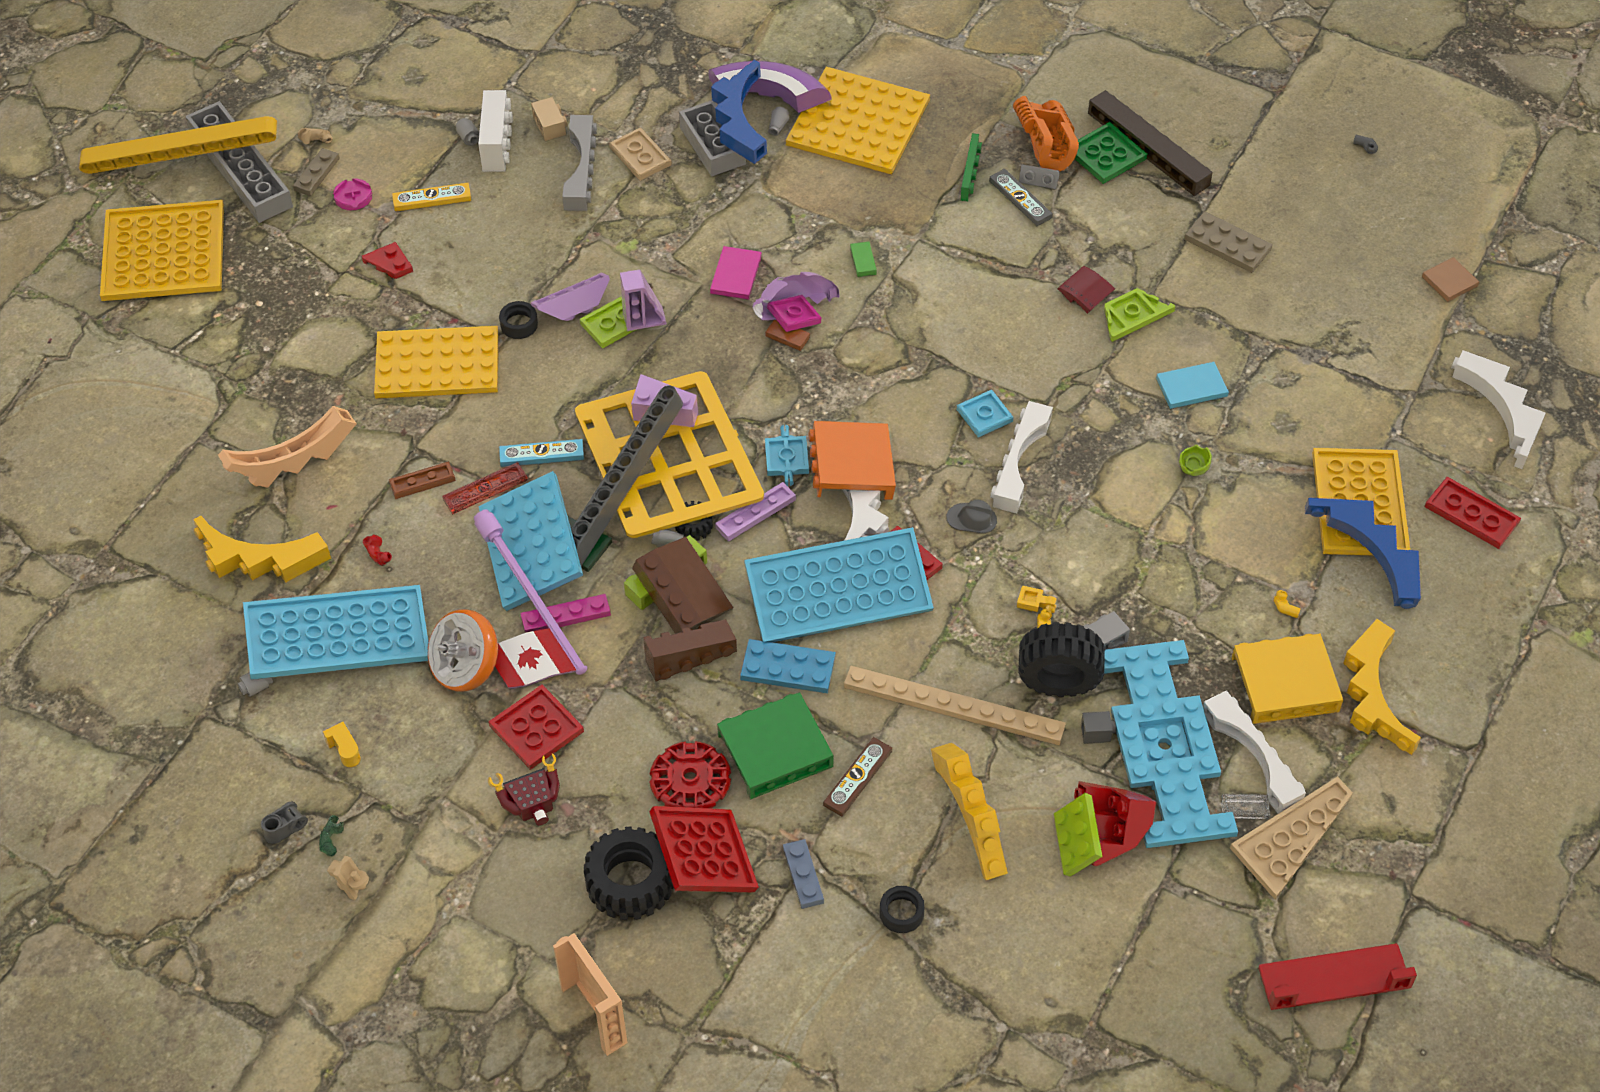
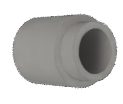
[456,118,480,146]
[237,672,273,697]

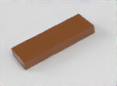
[389,461,456,499]

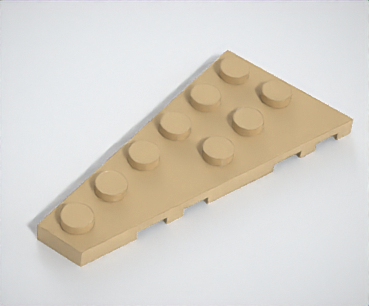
[1230,776,1353,900]

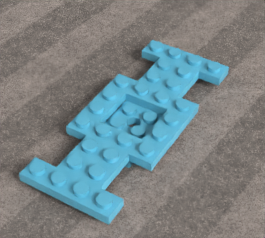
[1104,640,1238,848]

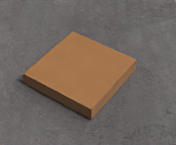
[1422,257,1479,302]

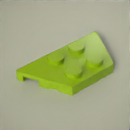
[1104,288,1176,342]

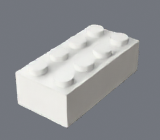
[478,90,513,172]

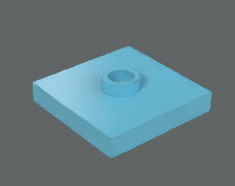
[957,390,1014,438]

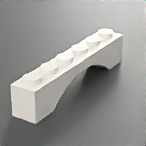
[990,401,1053,514]
[1203,690,1306,814]

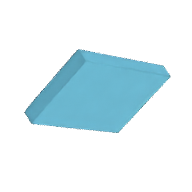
[1156,362,1229,409]

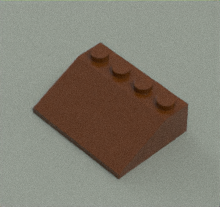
[632,537,733,634]

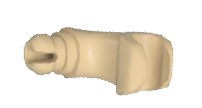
[298,128,333,144]

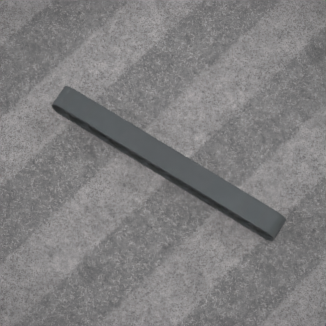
[571,385,683,566]

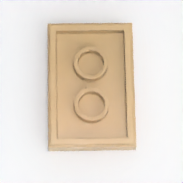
[609,128,672,181]

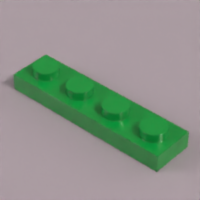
[960,133,982,202]

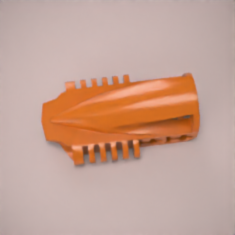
[1013,96,1079,172]

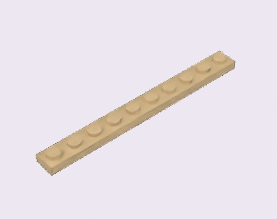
[844,666,1066,746]

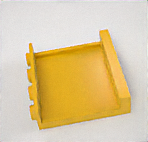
[1232,633,1343,724]

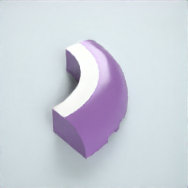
[709,61,832,113]

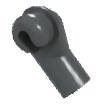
[1353,135,1378,154]

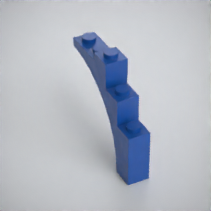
[711,60,767,164]

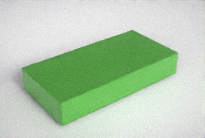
[850,241,877,277]

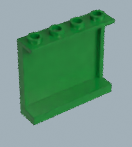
[717,692,834,800]

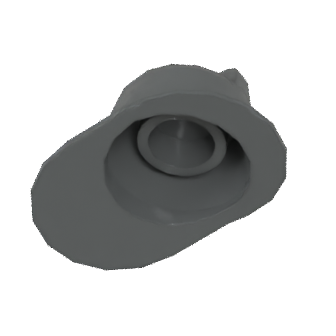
[946,500,997,533]

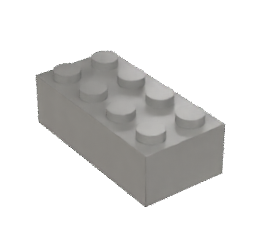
[679,100,746,177]

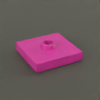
[767,295,822,332]

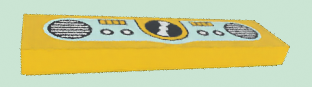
[392,183,471,211]

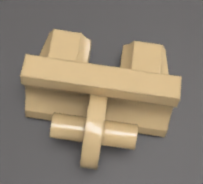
[327,856,369,900]

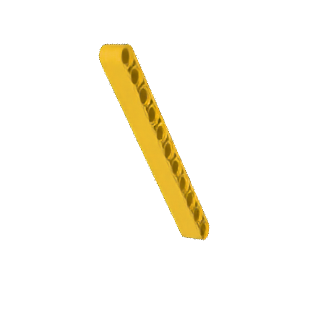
[79,116,277,174]

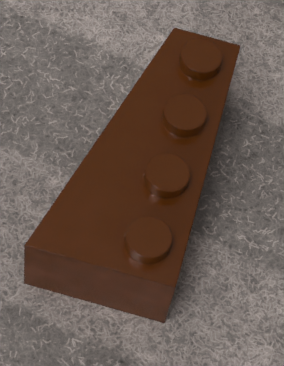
[643,619,737,682]

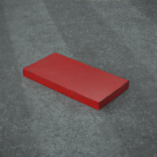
[1424,477,1521,549]

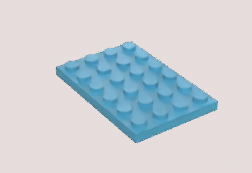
[478,471,583,611]

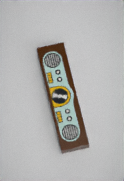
[823,737,892,817]

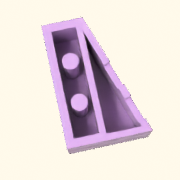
[620,270,667,331]
[631,374,698,427]

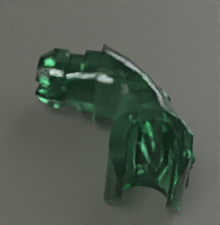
[319,815,344,857]

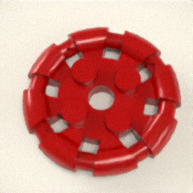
[649,741,731,809]

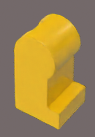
[323,722,361,767]

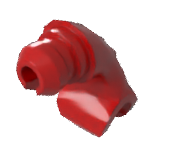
[362,534,392,566]

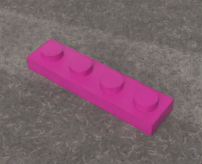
[520,594,611,633]

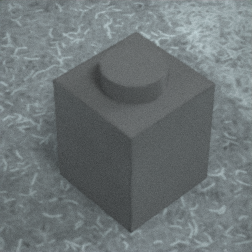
[1081,711,1116,744]

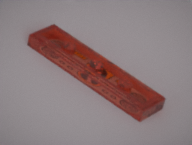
[442,462,528,515]

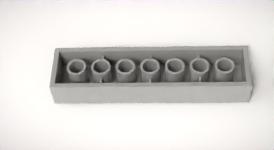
[185,101,293,223]

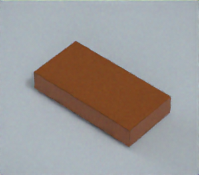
[765,319,810,351]

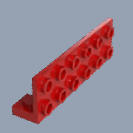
[1258,943,1417,1010]

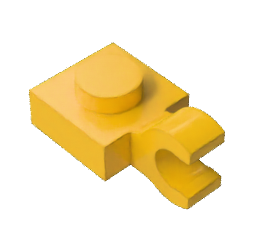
[1017,586,1057,613]

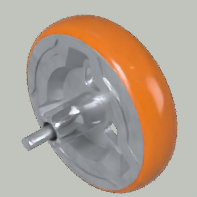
[428,609,498,692]

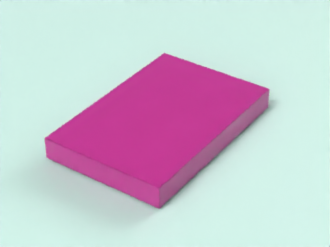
[710,246,762,300]

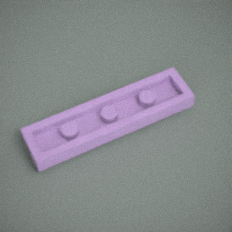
[715,482,796,542]

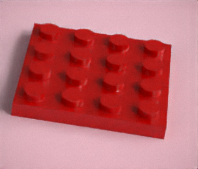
[649,806,759,892]

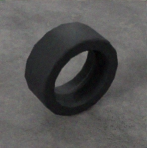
[499,301,538,339]
[880,886,925,933]

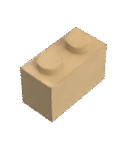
[531,97,568,141]

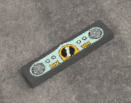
[989,168,1053,226]

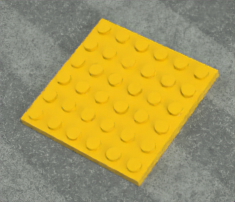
[786,67,930,175]
[100,200,224,301]

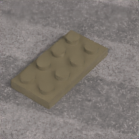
[1184,211,1273,273]

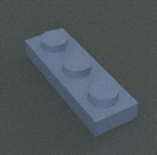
[783,839,824,909]

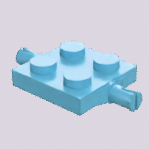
[765,425,809,486]

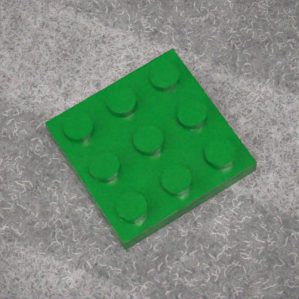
[1075,122,1147,184]

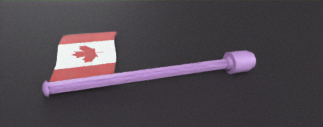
[474,509,587,689]

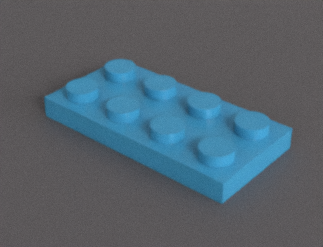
[740,639,836,694]

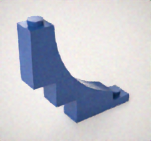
[1305,498,1421,609]

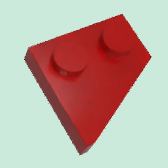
[361,242,413,279]

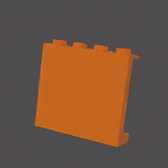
[808,421,896,500]

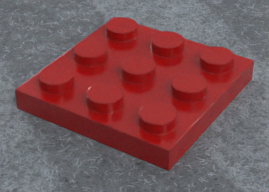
[488,684,584,770]

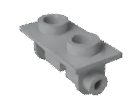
[1019,164,1060,189]

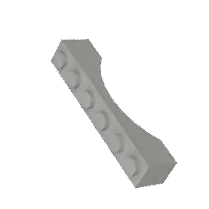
[562,115,597,211]

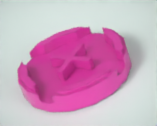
[333,178,372,210]

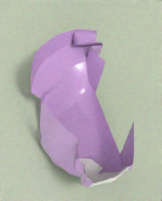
[753,272,840,320]

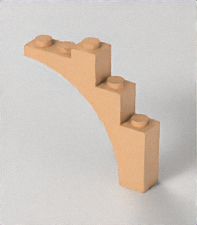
[218,406,356,488]

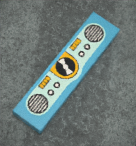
[499,439,584,467]

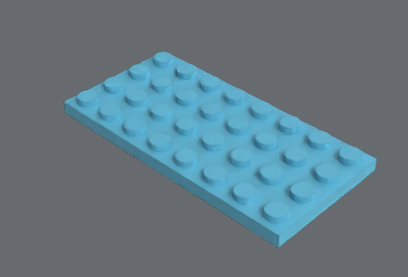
[744,527,934,642]
[243,585,429,679]

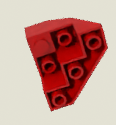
[1074,781,1156,866]

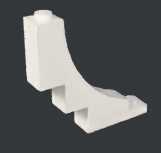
[1451,350,1545,469]

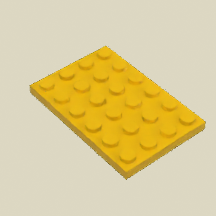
[374,326,499,399]
[1312,448,1411,556]

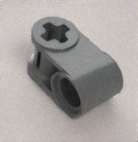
[261,801,308,844]

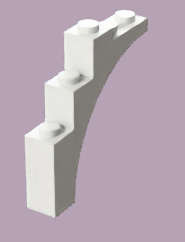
[842,489,889,541]

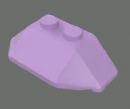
[531,273,610,321]

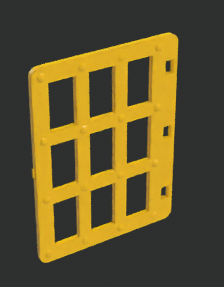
[575,371,764,538]

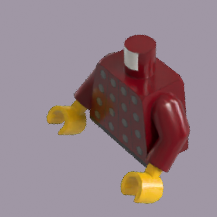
[488,754,560,826]

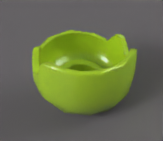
[1179,444,1212,476]

